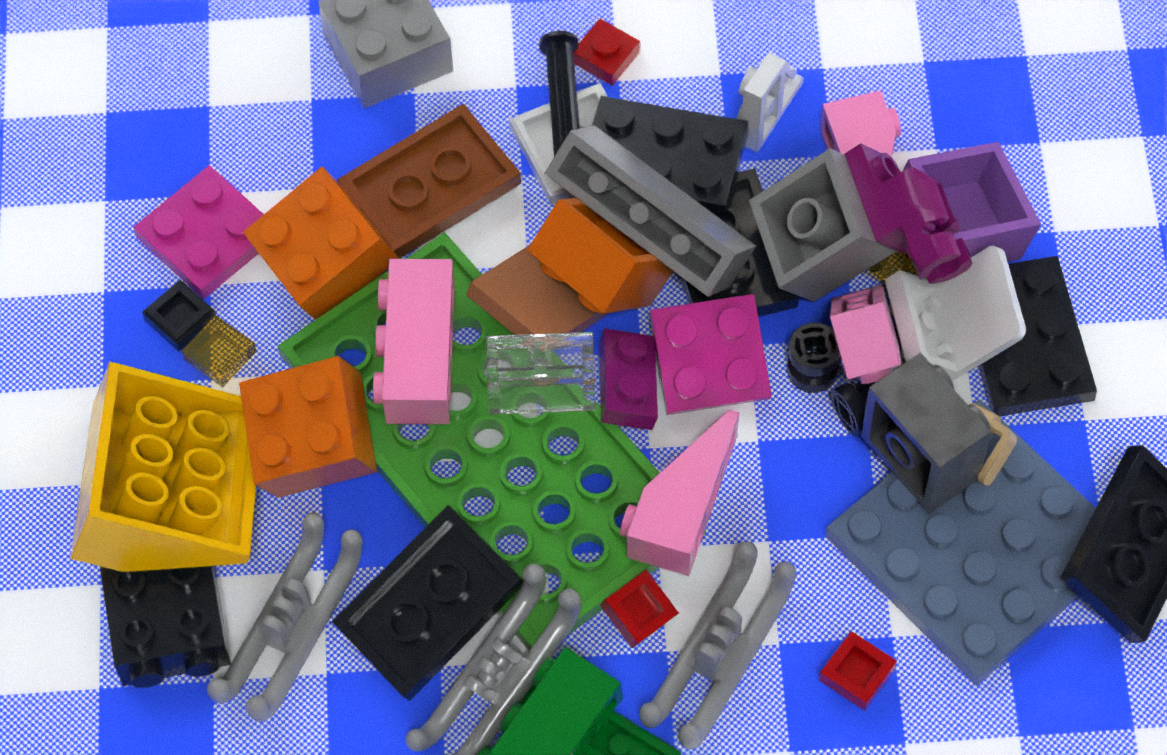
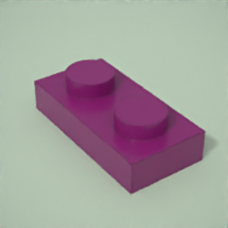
[599,328,658,430]

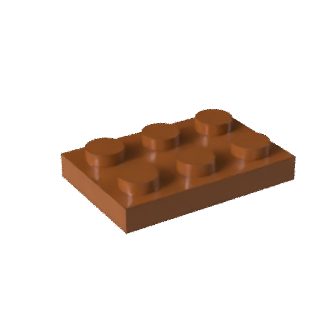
[338,103,522,258]

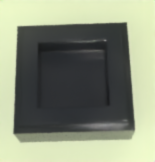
[142,280,217,352]

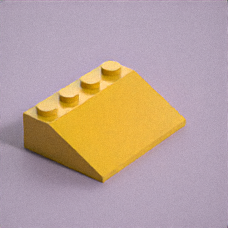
[70,361,256,572]

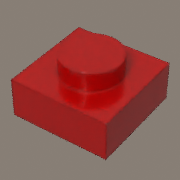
[573,18,640,86]
[600,569,679,649]
[819,631,897,711]

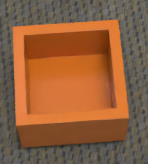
[243,166,400,320]
[527,198,673,314]
[239,356,377,498]

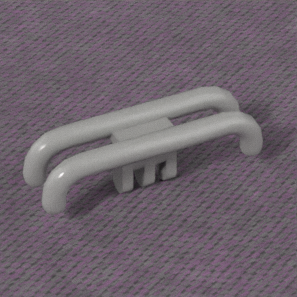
[207,512,363,722]
[639,541,796,750]
[405,564,582,755]

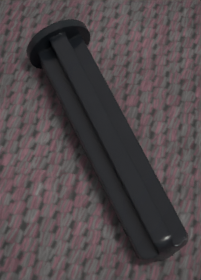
[539,31,580,157]

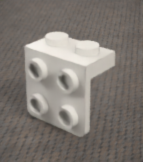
[885,246,1026,381]

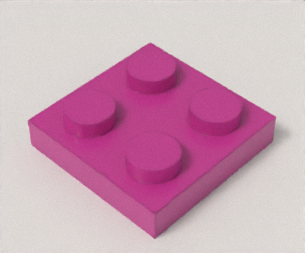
[133,165,264,300]
[649,294,772,416]

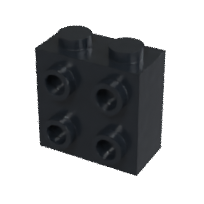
[100,566,231,688]

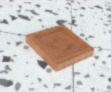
[466,244,607,358]

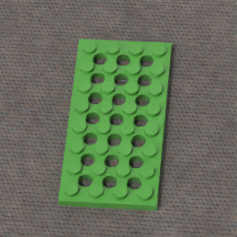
[278,232,706,651]

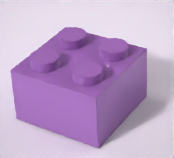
[903,142,1041,262]

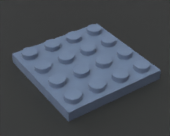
[825,399,1096,686]

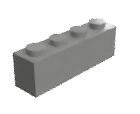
[544,125,756,297]

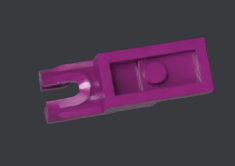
[845,143,973,284]

